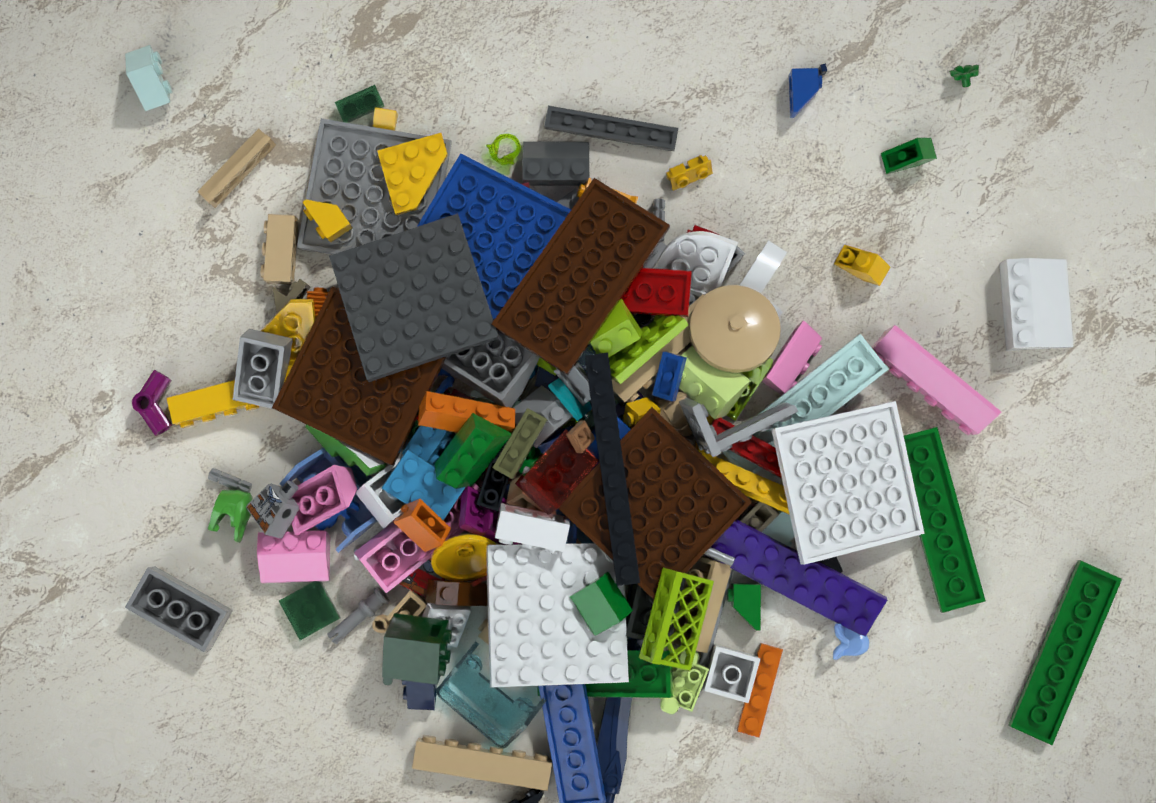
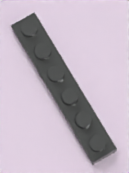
[544,105,678,151]

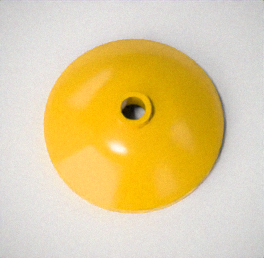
[431,534,496,581]

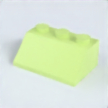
[679,345,751,419]

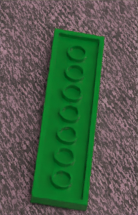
[903,427,986,613]
[1008,560,1122,745]

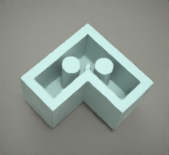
[125,45,172,111]

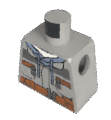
[246,480,299,539]

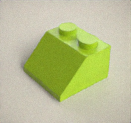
[590,299,643,357]

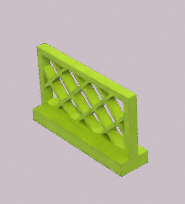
[639,567,714,671]

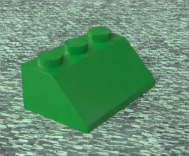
[435,413,511,489]

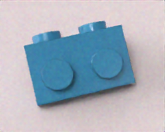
[402,426,455,467]

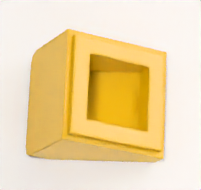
[373,107,398,131]

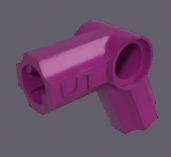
[132,370,172,436]

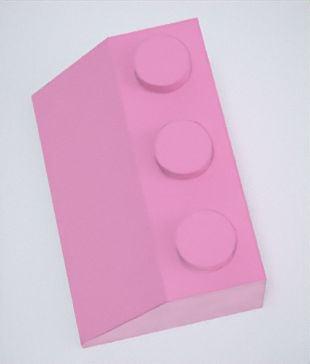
[762,321,822,395]
[291,465,357,535]
[257,530,330,583]

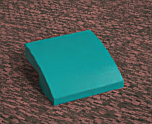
[548,378,592,421]

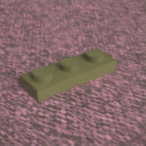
[493,408,548,480]

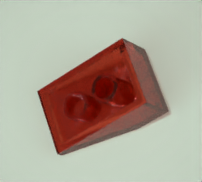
[515,430,599,515]

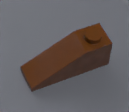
[426,579,488,606]

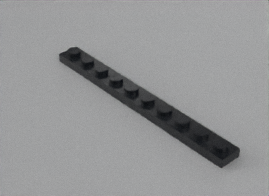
[585,352,640,586]

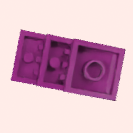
[459,486,522,545]

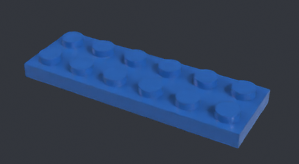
[538,684,606,803]

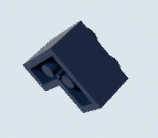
[402,680,437,710]

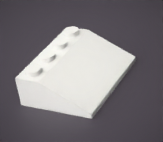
[999,258,1073,351]

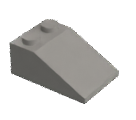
[233,329,293,409]

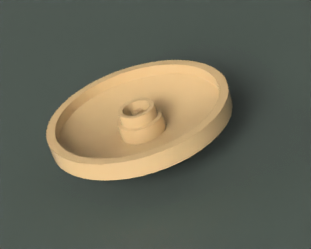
[689,285,781,373]

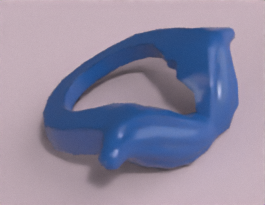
[434,368,454,394]

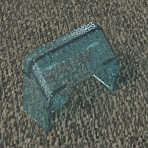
[436,642,547,748]

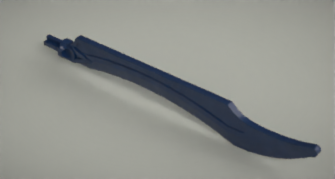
[596,584,643,803]

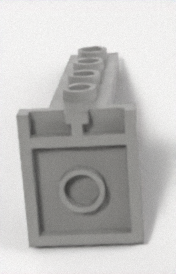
[679,398,798,457]

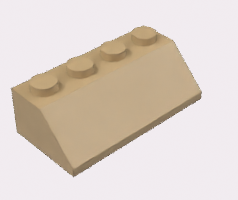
[671,557,731,653]

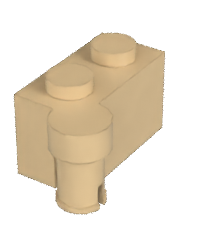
[372,590,428,633]

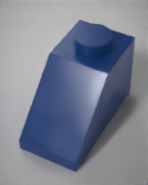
[789,68,822,118]

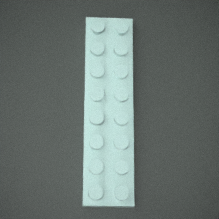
[723,334,889,474]

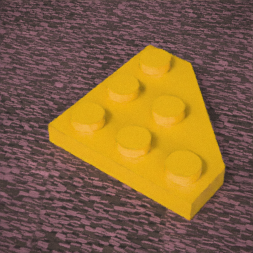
[377,133,448,216]
[261,299,315,365]

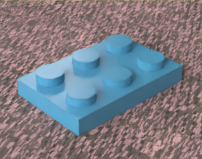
[382,449,465,520]

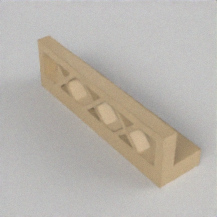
[197,128,276,208]

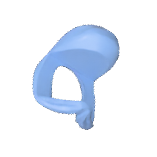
[833,623,869,660]

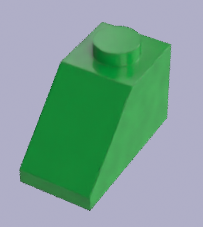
[881,138,937,174]
[727,583,761,631]

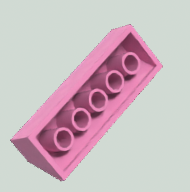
[872,325,1001,435]
[354,483,481,593]

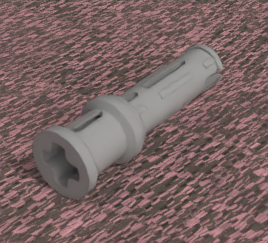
[327,587,390,644]

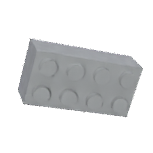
[125,566,233,652]

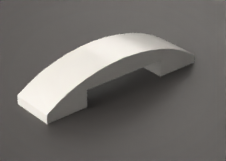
[739,241,787,293]

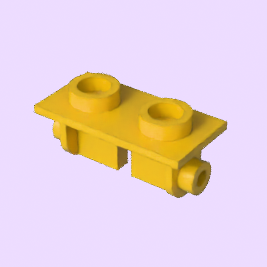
[666,155,713,191]

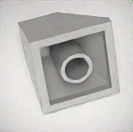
[514,385,573,448]

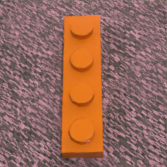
[737,643,783,738]

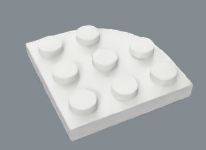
[656,231,738,297]

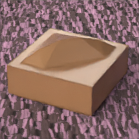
[566,421,595,453]

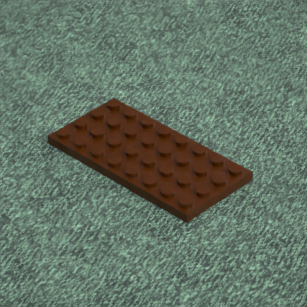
[491,178,670,376]

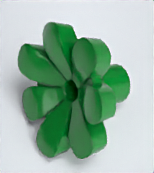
[949,64,979,87]

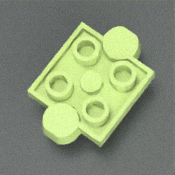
[660,650,709,714]

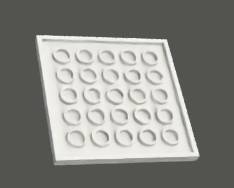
[771,401,925,565]
[486,543,629,688]

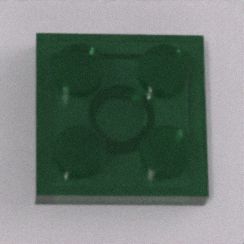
[279,581,341,640]

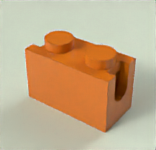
[393,499,451,552]

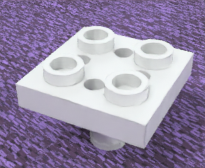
[422,603,471,647]

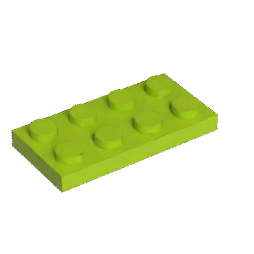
[609,315,689,384]

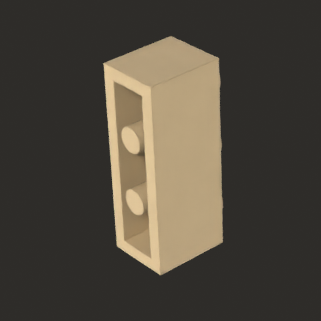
[260,214,299,285]

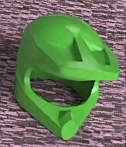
[208,490,253,543]

